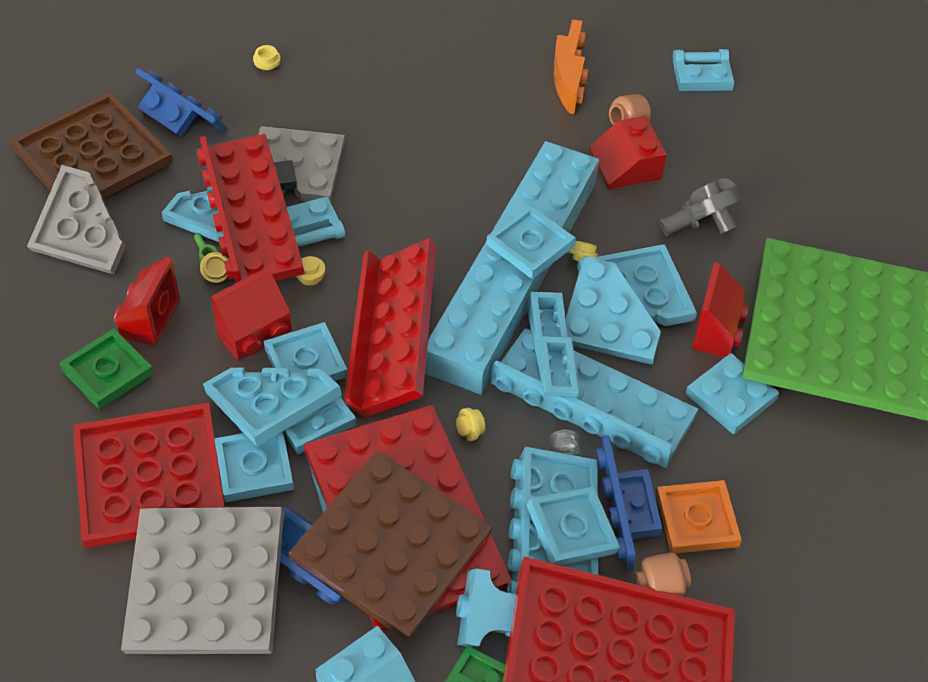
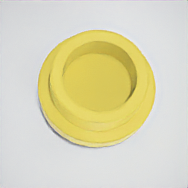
[253,45,281,70]
[568,240,598,261]
[200,252,229,283]
[296,256,325,285]
[456,408,485,441]

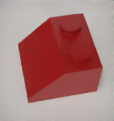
[589,115,667,190]
[114,257,180,346]
[692,262,749,357]
[211,268,292,361]

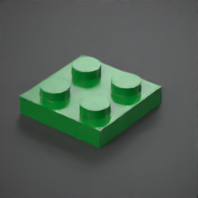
[59,328,154,410]

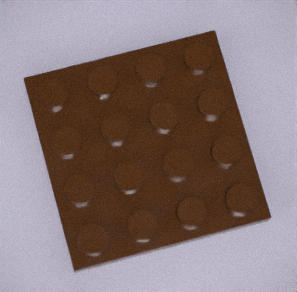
[10,92,173,199]
[289,450,493,642]

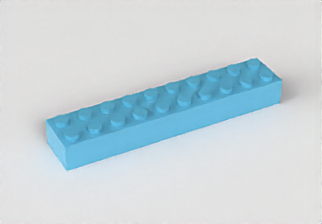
[425,141,599,395]

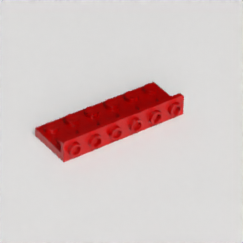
[196,134,305,283]
[344,238,437,418]

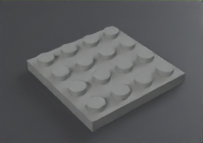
[121,507,284,654]

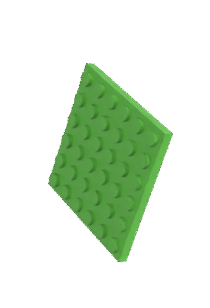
[742,238,928,421]

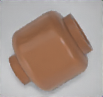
[609,94,651,125]
[635,552,691,596]

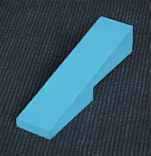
[526,292,579,397]

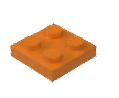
[656,480,742,554]

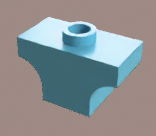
[456,568,516,647]

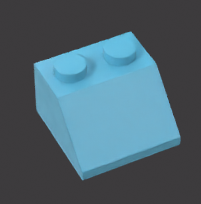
[315,626,415,682]

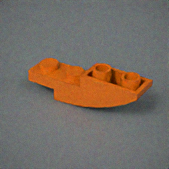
[554,19,589,114]

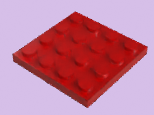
[73,402,225,549]

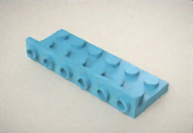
[491,328,698,468]
[505,447,598,637]

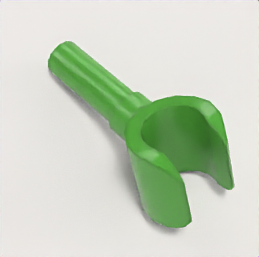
[193,233,217,263]

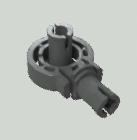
[659,178,743,237]

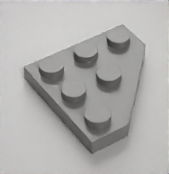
[258,126,345,203]
[27,165,125,275]

